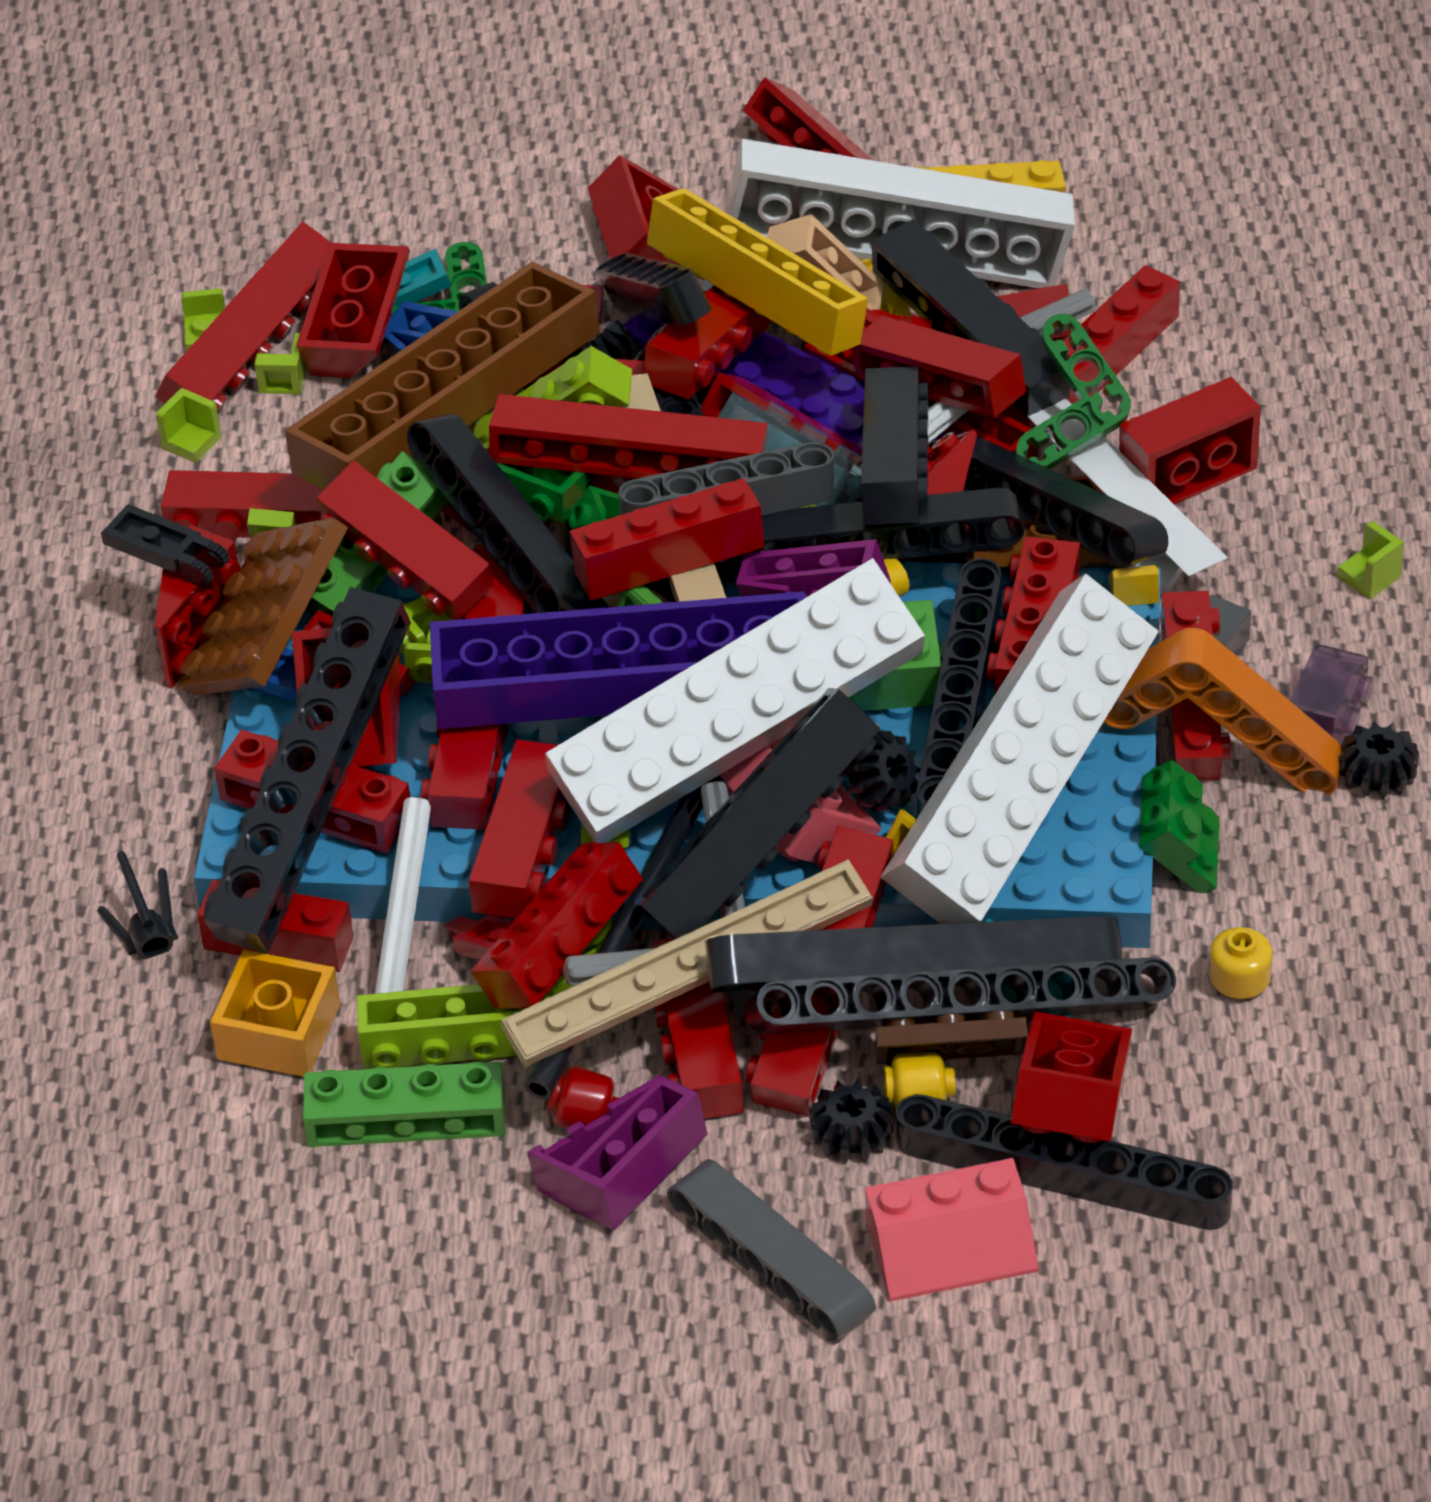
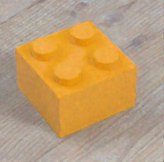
[210,949,341,1077]

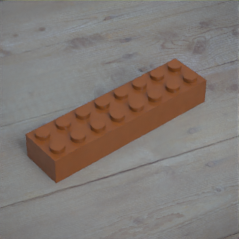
[285,261,600,490]

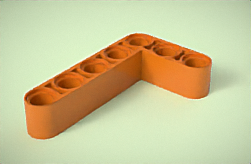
[1104,628,1342,795]

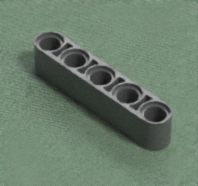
[618,442,834,516]
[667,1159,876,1343]

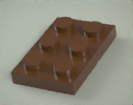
[874,1011,1028,1064]

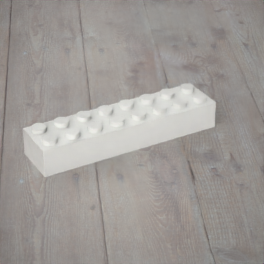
[724,139,1075,288]
[546,558,925,843]
[880,574,1159,924]

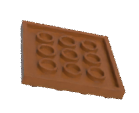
[178,518,348,695]

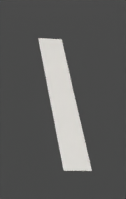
[1026,399,1228,576]

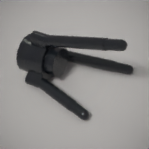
[97,851,178,959]

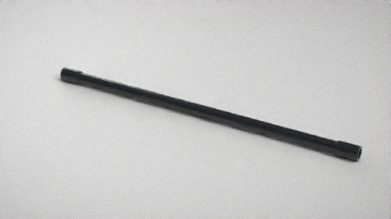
[524,775,720,1100]

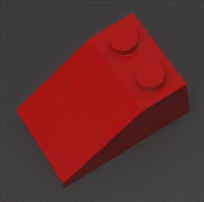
[292,628,400,767]

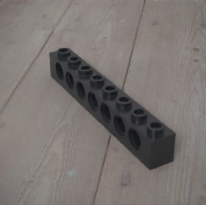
[204,587,411,954]

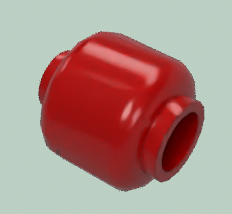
[546,1066,619,1130]

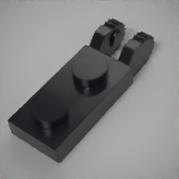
[101,504,230,587]

